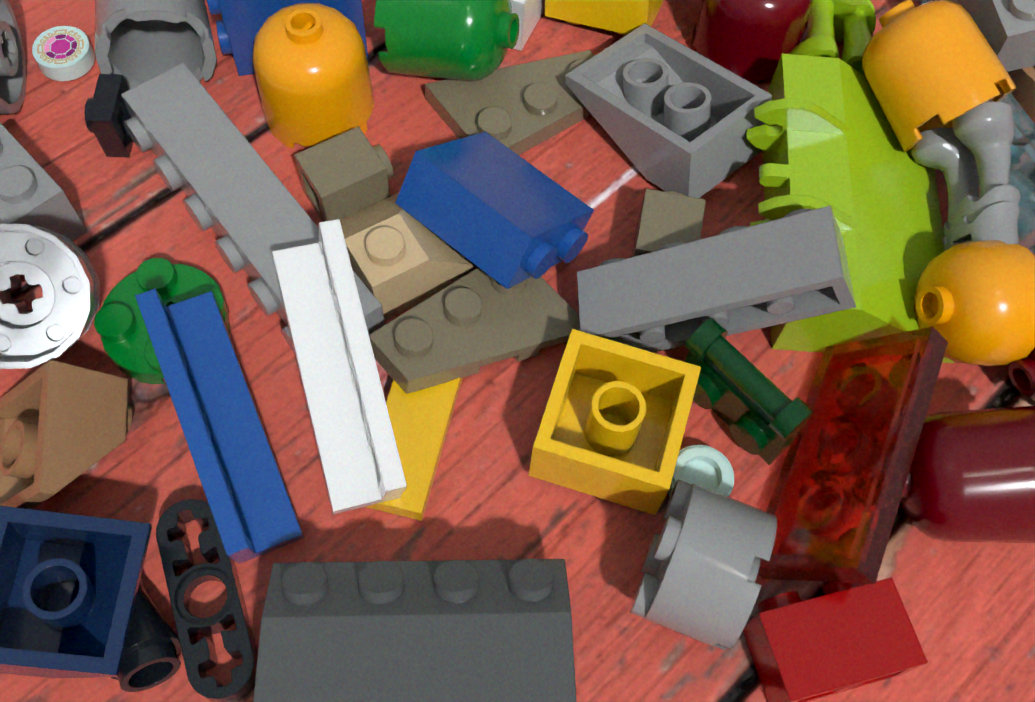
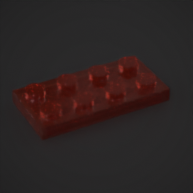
[758,327,948,584]

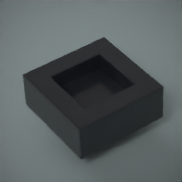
[84,74,133,158]

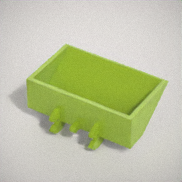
[746,53,955,363]

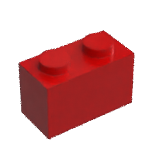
[743,574,928,702]

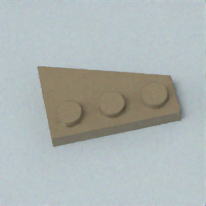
[424,50,595,155]
[369,267,580,394]

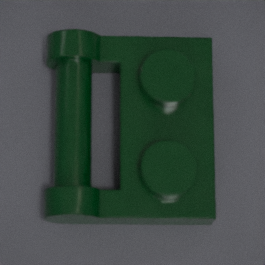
[685,318,814,465]

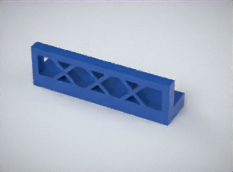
[135,288,304,564]

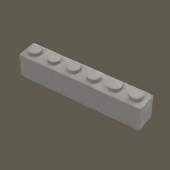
[121,62,385,353]

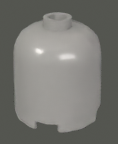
[95,0,217,89]

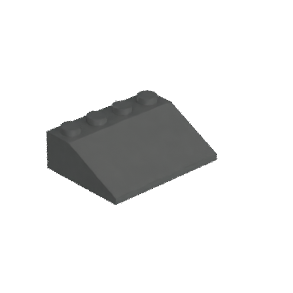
[253,559,576,702]

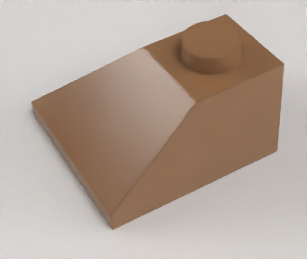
[0,360,132,509]

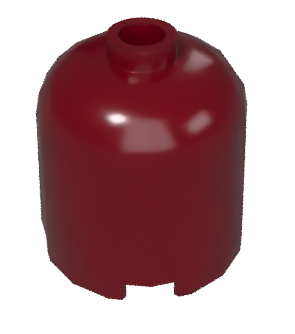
[691,0,813,85]
[886,406,1035,543]

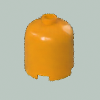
[862,0,1017,152]
[253,3,374,149]

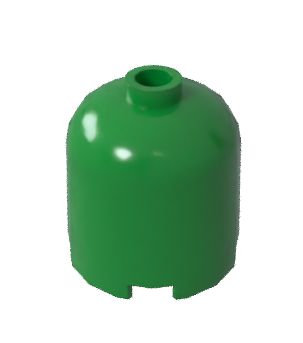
[374,0,519,81]

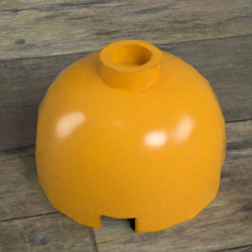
[914,240,1035,366]

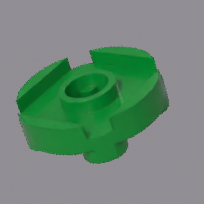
[94,258,231,384]

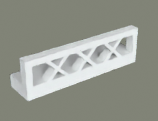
[272,219,407,515]

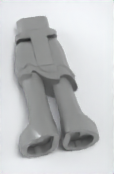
[911,101,1021,251]

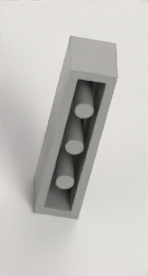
[577,206,856,352]

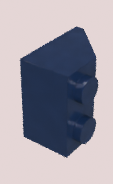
[0,506,152,678]

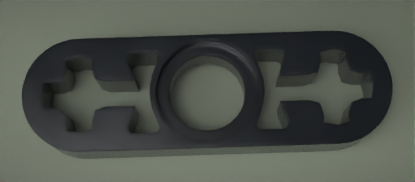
[156,499,258,702]

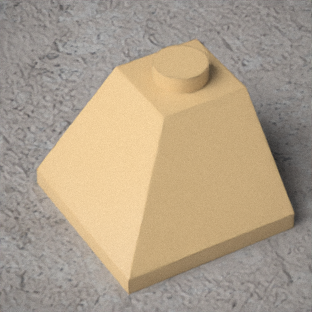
[340,193,478,321]

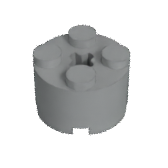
[630,479,777,650]

